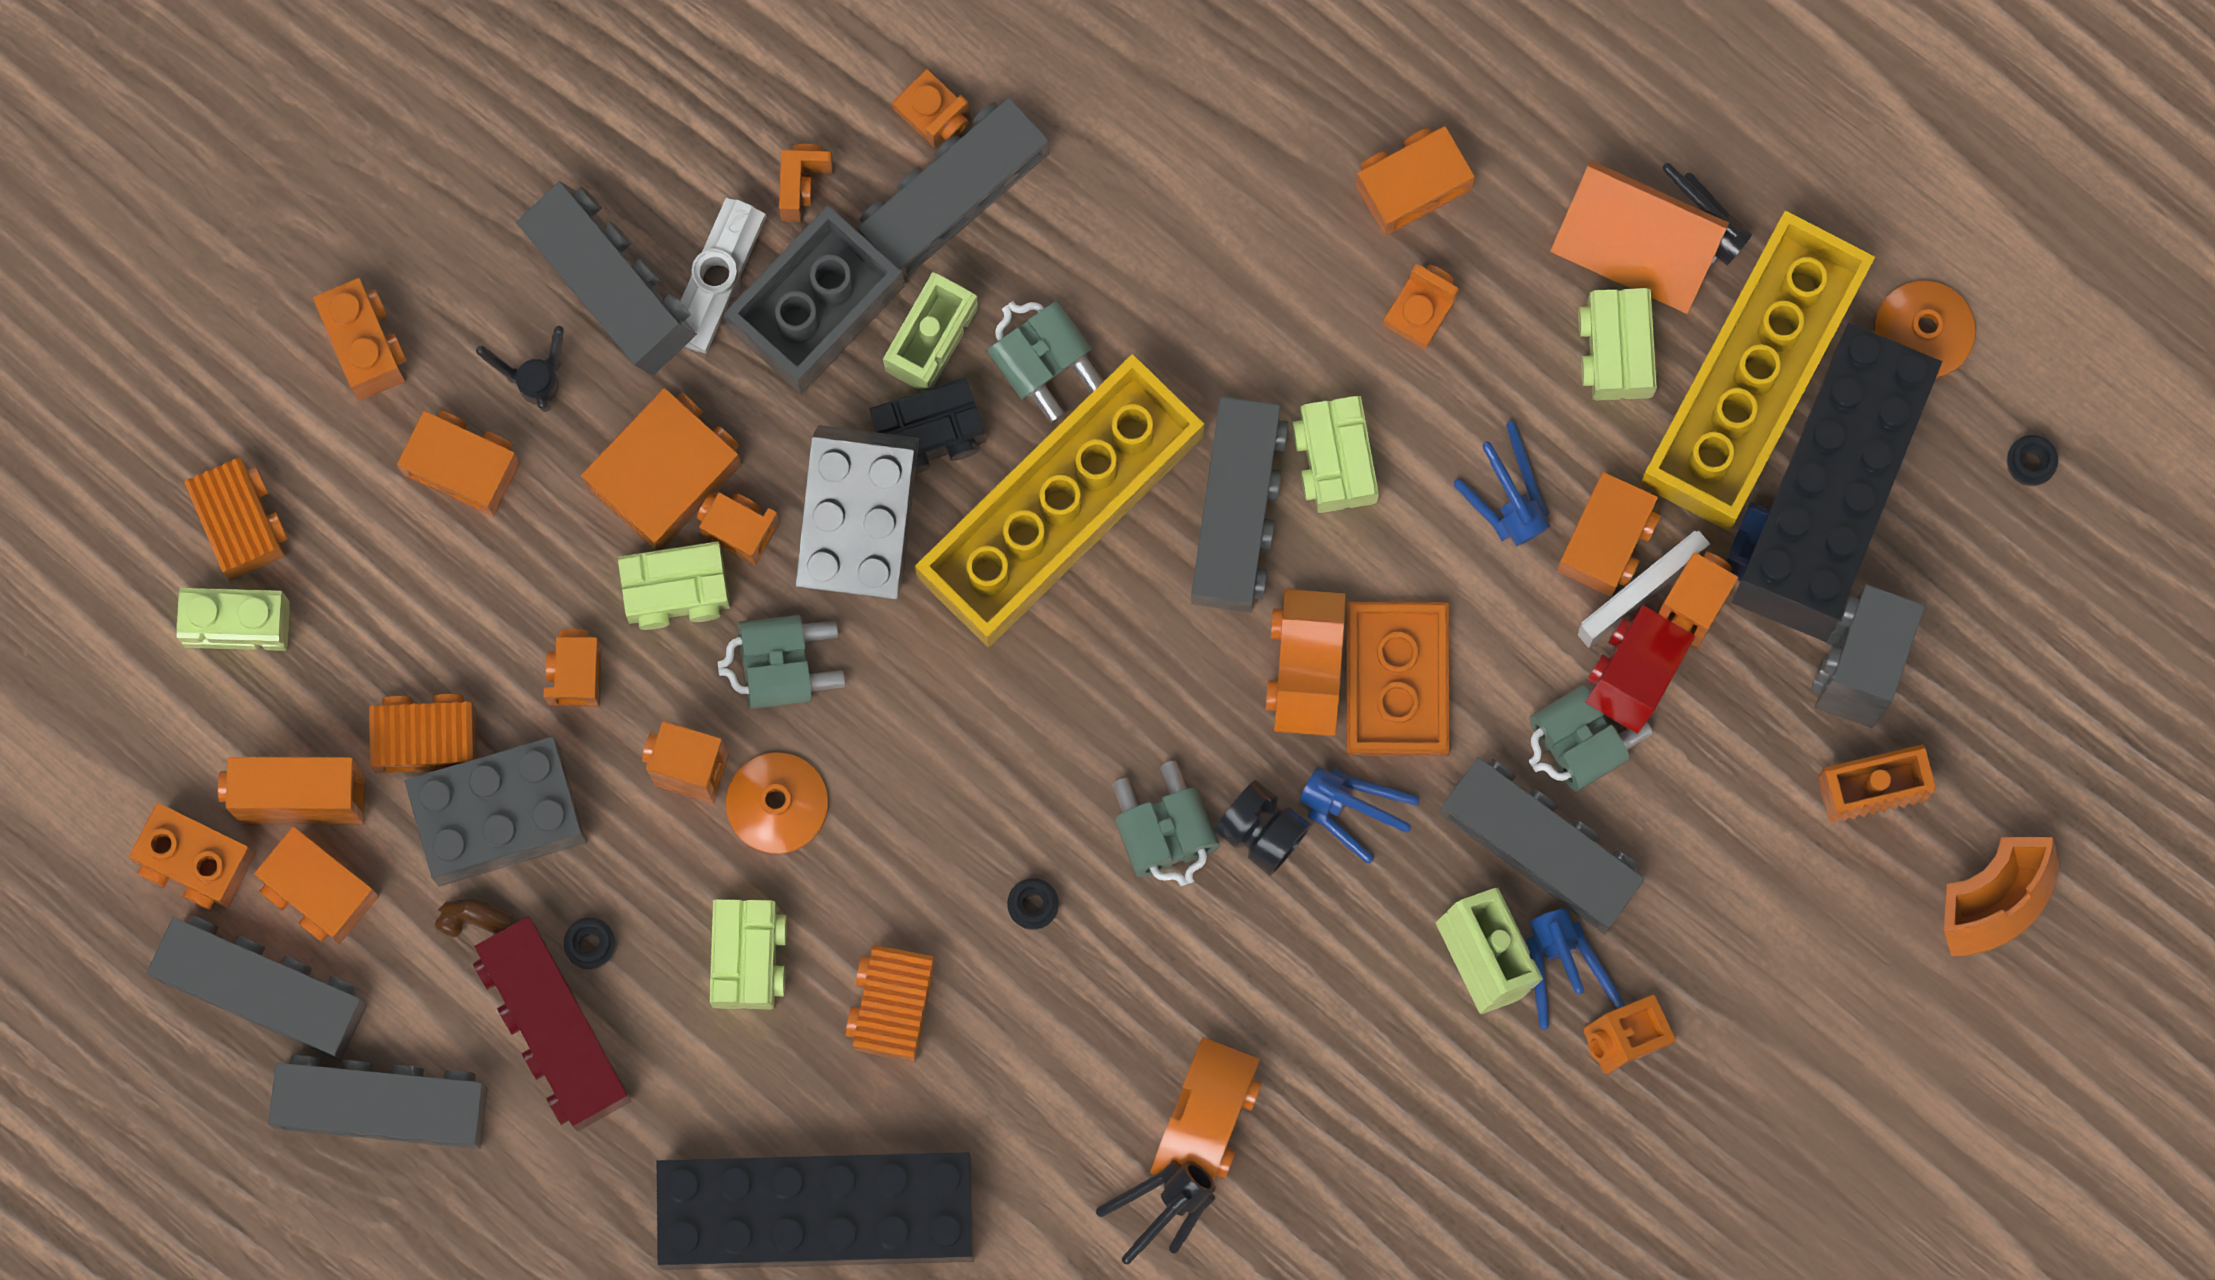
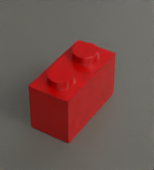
[1585,605,1696,734]

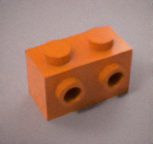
[312,278,407,401]
[128,802,256,910]

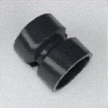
[1214,780,1312,876]

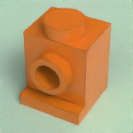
[697,492,780,566]
[543,629,602,707]

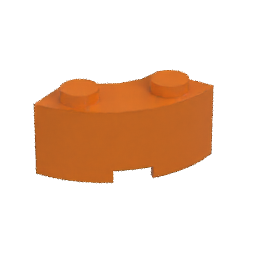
[1265,589,1346,736]
[1944,837,2060,956]
[1150,1037,1263,1181]

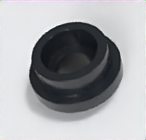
[2006,435,2058,486]
[1007,878,1059,930]
[564,918,616,970]

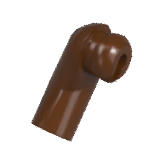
[435,898,514,937]

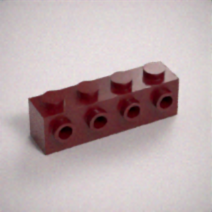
[472,916,632,1132]

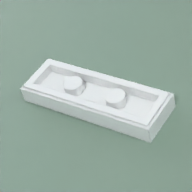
[1578,531,1710,648]

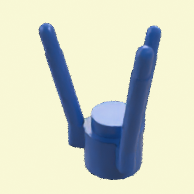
[1454,421,1551,547]
[1299,766,1419,863]
[1525,909,1626,1030]

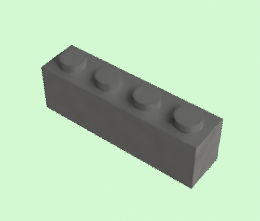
[857,97,1050,280]
[516,181,697,376]
[1191,397,1288,613]
[1439,757,1645,935]
[146,915,367,1061]
[268,1055,488,1149]

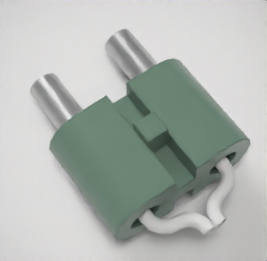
[986,300,1104,423]
[718,615,845,709]
[1529,685,1653,792]
[1112,761,1220,886]

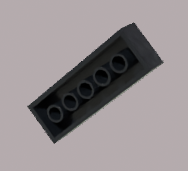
[1731,323,1943,643]
[656,1152,974,1270]

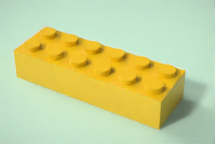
[1640,210,1875,532]
[915,354,1205,649]

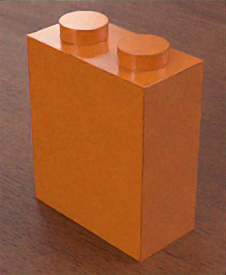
[580,388,742,551]
[218,757,366,825]

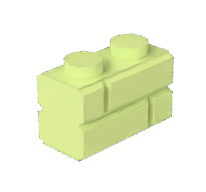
[883,272,978,391]
[1578,288,1657,401]
[1292,396,1379,513]
[618,541,730,630]
[176,588,290,651]
[1435,888,1543,1014]
[710,899,787,1010]

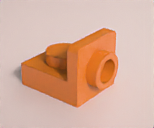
[892,69,970,149]
[779,144,833,222]
[1383,263,1459,350]
[1584,994,1677,1074]

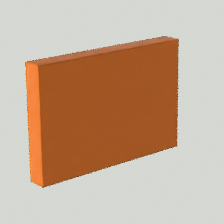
[1550,160,1729,314]
[1346,602,1449,756]

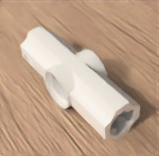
[681,198,767,354]

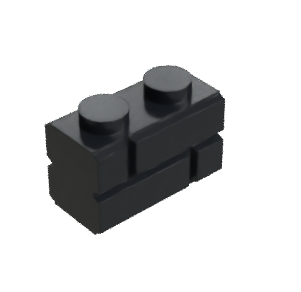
[869,377,986,474]

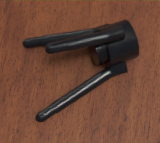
[1663,163,1753,266]
[476,326,564,412]
[1096,1160,1216,1265]

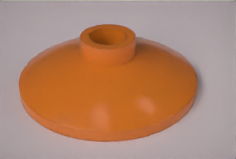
[1874,280,1976,379]
[726,752,828,854]

